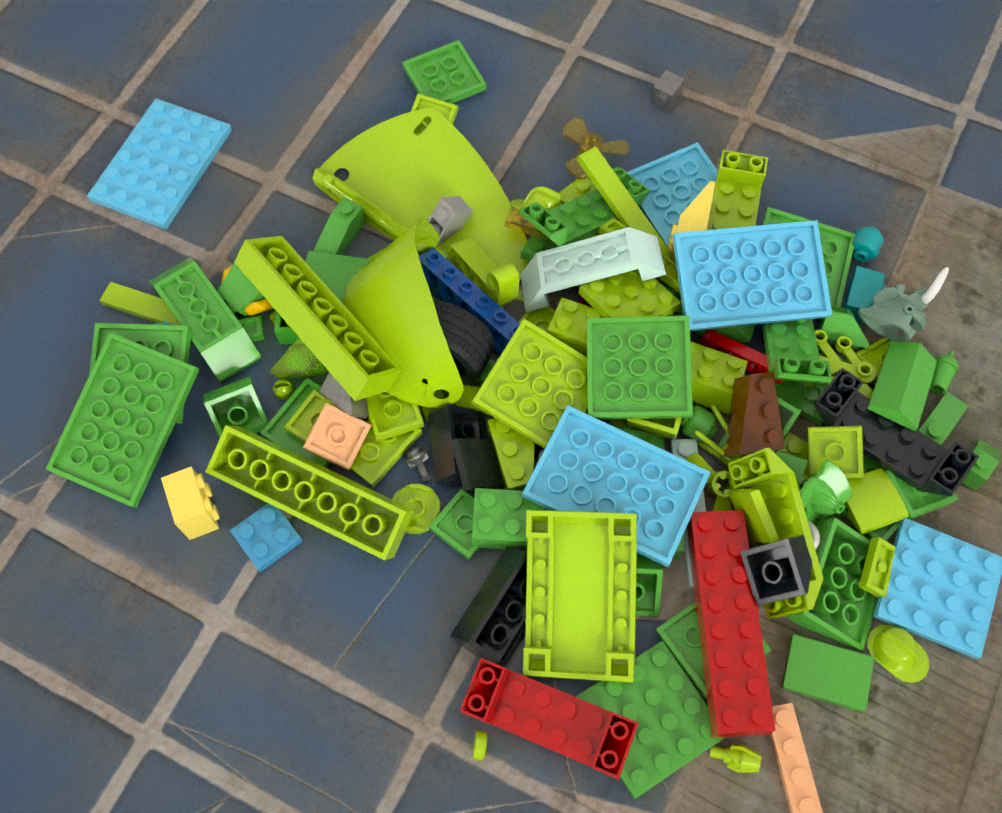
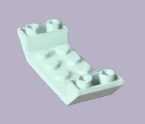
[521,227,666,312]

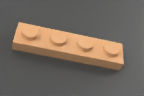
[770,703,823,813]

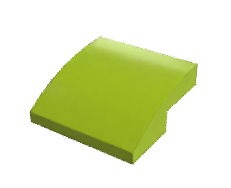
[844,468,909,535]

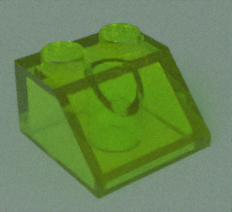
[269,337,327,379]

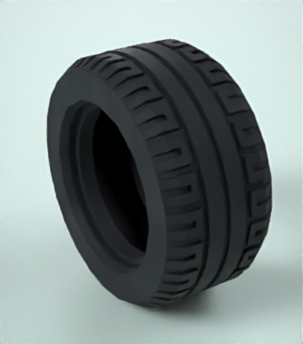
[433,299,495,385]

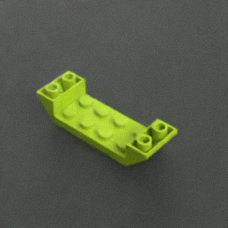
[707,150,768,230]
[728,448,823,620]

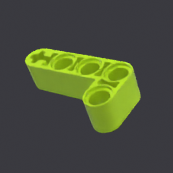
[447,236,519,307]

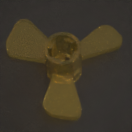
[563,117,629,180]

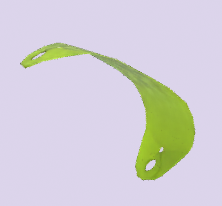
[344,218,464,408]

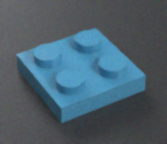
[229,503,303,572]

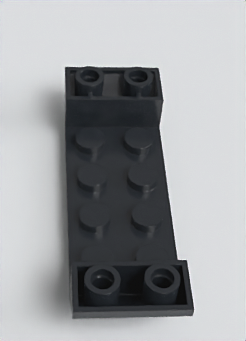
[814,368,979,496]

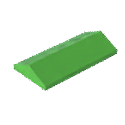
[867,340,937,431]

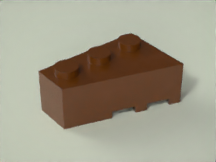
[724,372,785,457]

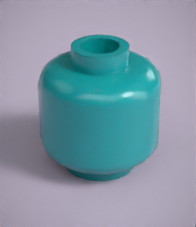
[852,226,884,262]

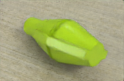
[710,744,762,773]

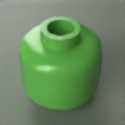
[680,405,718,442]

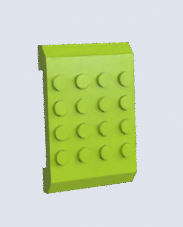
[523,510,637,682]

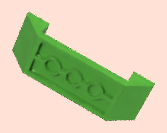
[519,167,650,247]
[149,257,262,384]
[762,319,832,384]

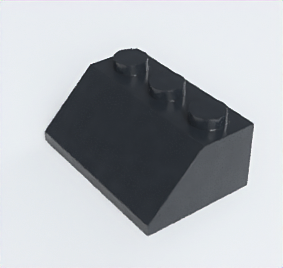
[428,403,487,487]

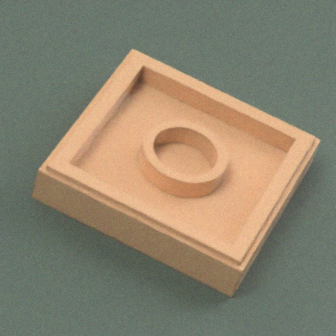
[303,403,371,471]

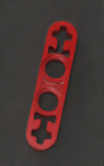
[699,330,784,384]

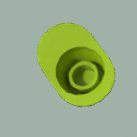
[510,186,561,210]
[867,625,929,683]

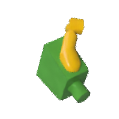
[218,263,273,317]

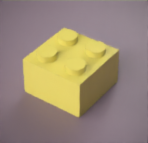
[161,467,220,540]

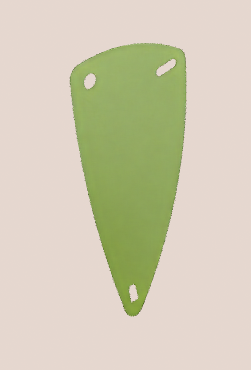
[314,108,530,302]

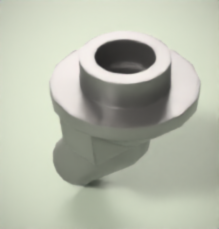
[404,446,431,481]

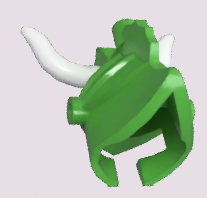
[799,458,853,550]

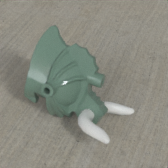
[858,267,949,342]

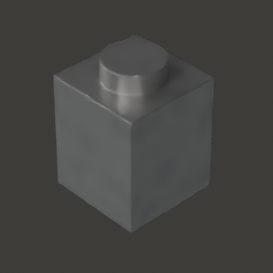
[651,70,685,110]

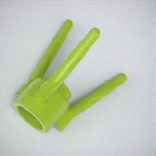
[695,405,745,466]

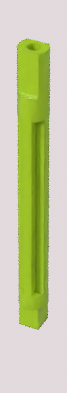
[312,167,450,260]

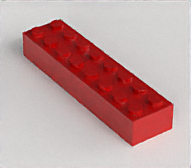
[686,510,776,738]

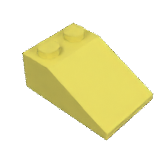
[667,181,715,262]

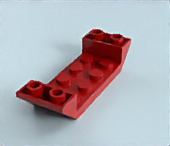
[459,658,639,780]

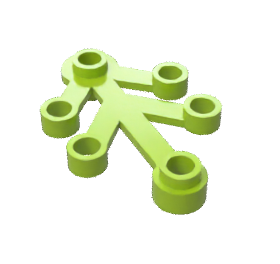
[803,330,876,387]

